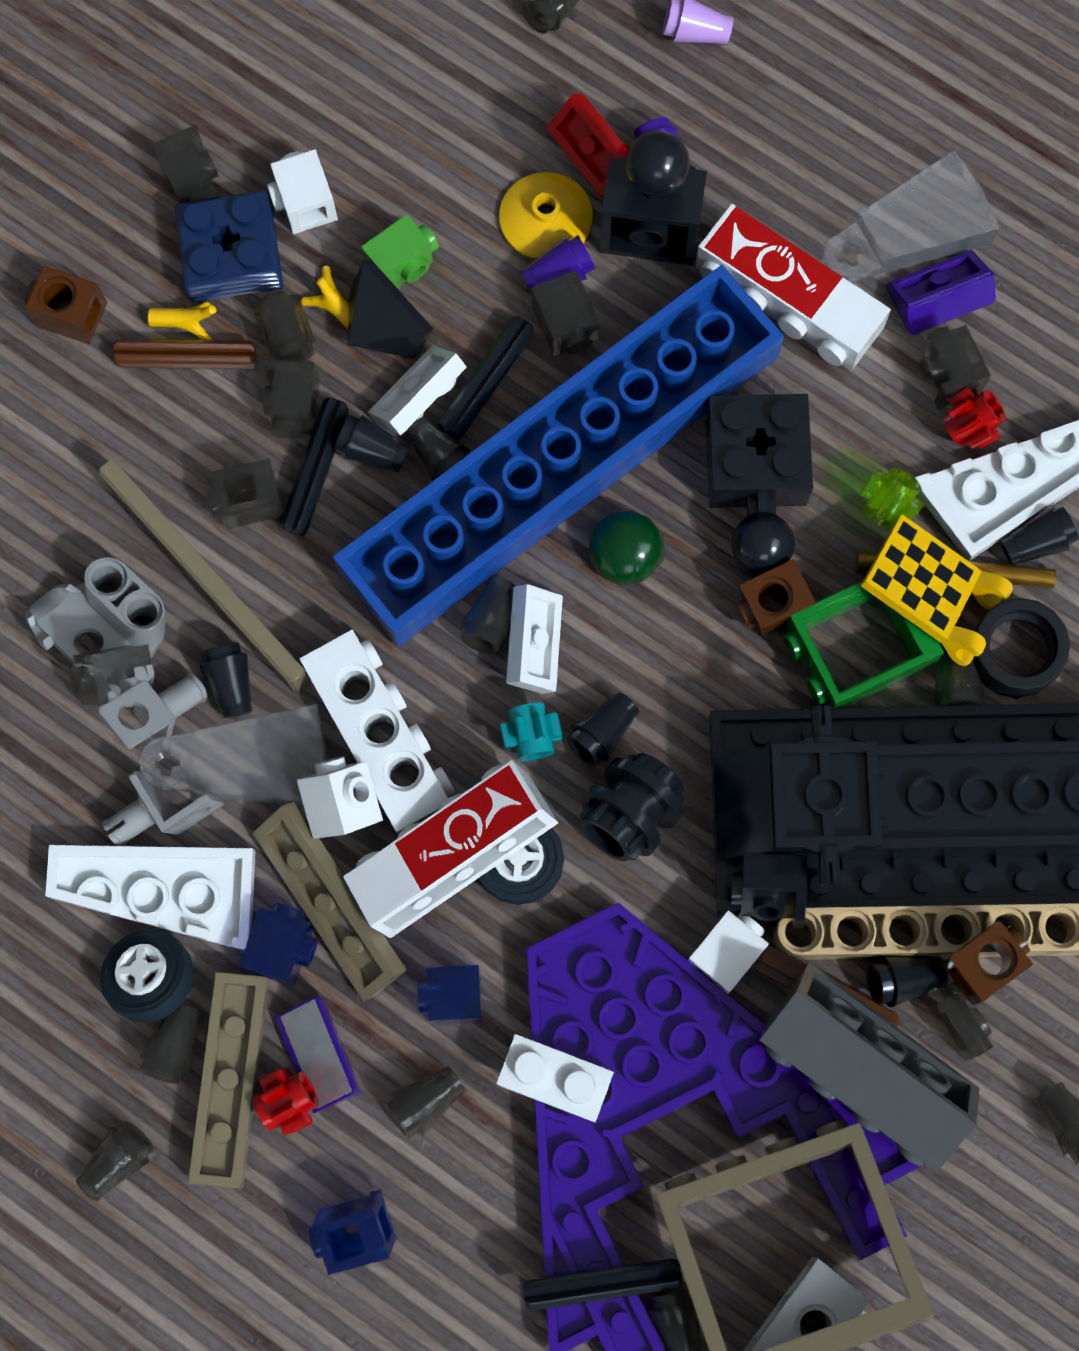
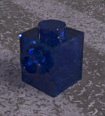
[239,903,318,987]
[417,965,483,1025]

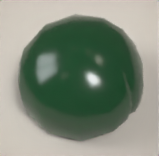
[589,510,665,585]

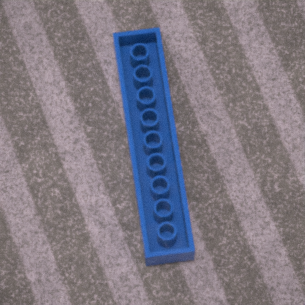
[333,264,784,648]

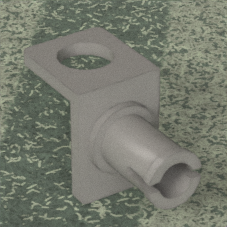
[98,673,207,749]
[102,771,225,846]

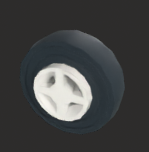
[478,827,564,905]
[100,929,194,1023]

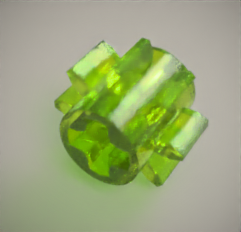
[860,467,925,529]

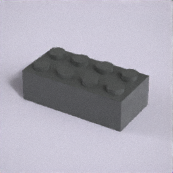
[760,962,980,1173]

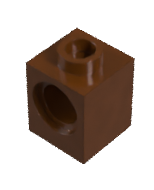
[25,266,107,344]
[735,559,816,638]
[940,921,1033,1006]

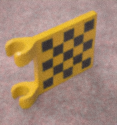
[861,514,1013,666]

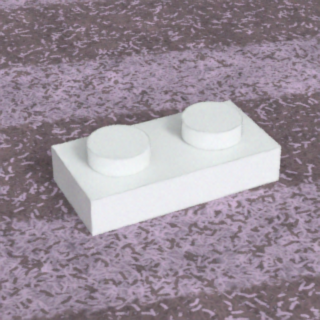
[367,345,466,435]
[506,584,563,694]
[496,1034,614,1123]

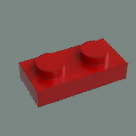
[546,93,629,197]

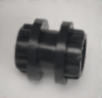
[580,753,684,862]

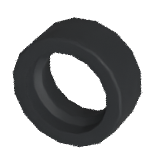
[971,598,1070,698]

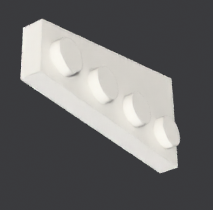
[910,420,1079,561]
[45,845,256,953]

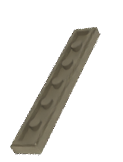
[99,458,311,693]

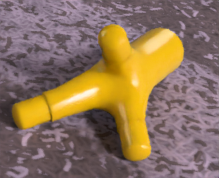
[301,266,349,330]
[148,301,216,340]

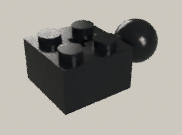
[599,130,707,266]
[705,394,813,575]

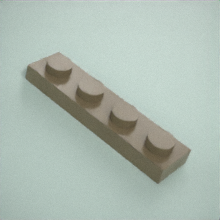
[253,801,407,1002]
[188,972,270,1189]

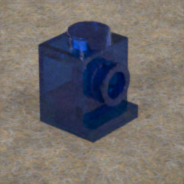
[309,1189,396,1275]

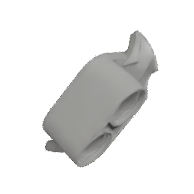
[24,557,166,707]

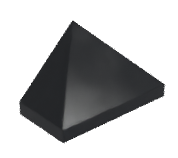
[347,258,433,358]

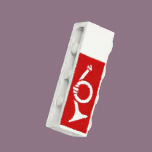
[695,204,891,371]
[343,760,558,938]

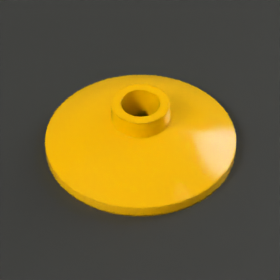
[499,172,593,260]

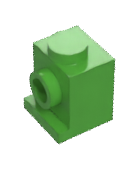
[361,214,439,291]

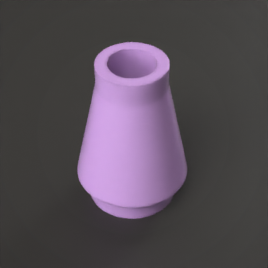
[662,0,734,45]

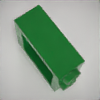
[783,581,944,709]

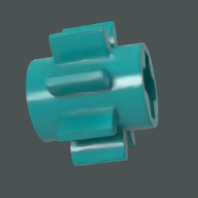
[499,702,562,762]

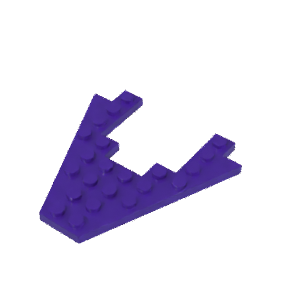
[527,903,925,1351]

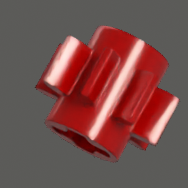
[943,387,1006,449]
[253,1067,319,1136]

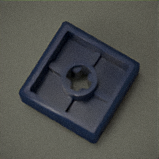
[174,190,283,302]

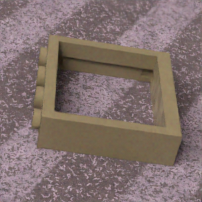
[656,1120,934,1351]

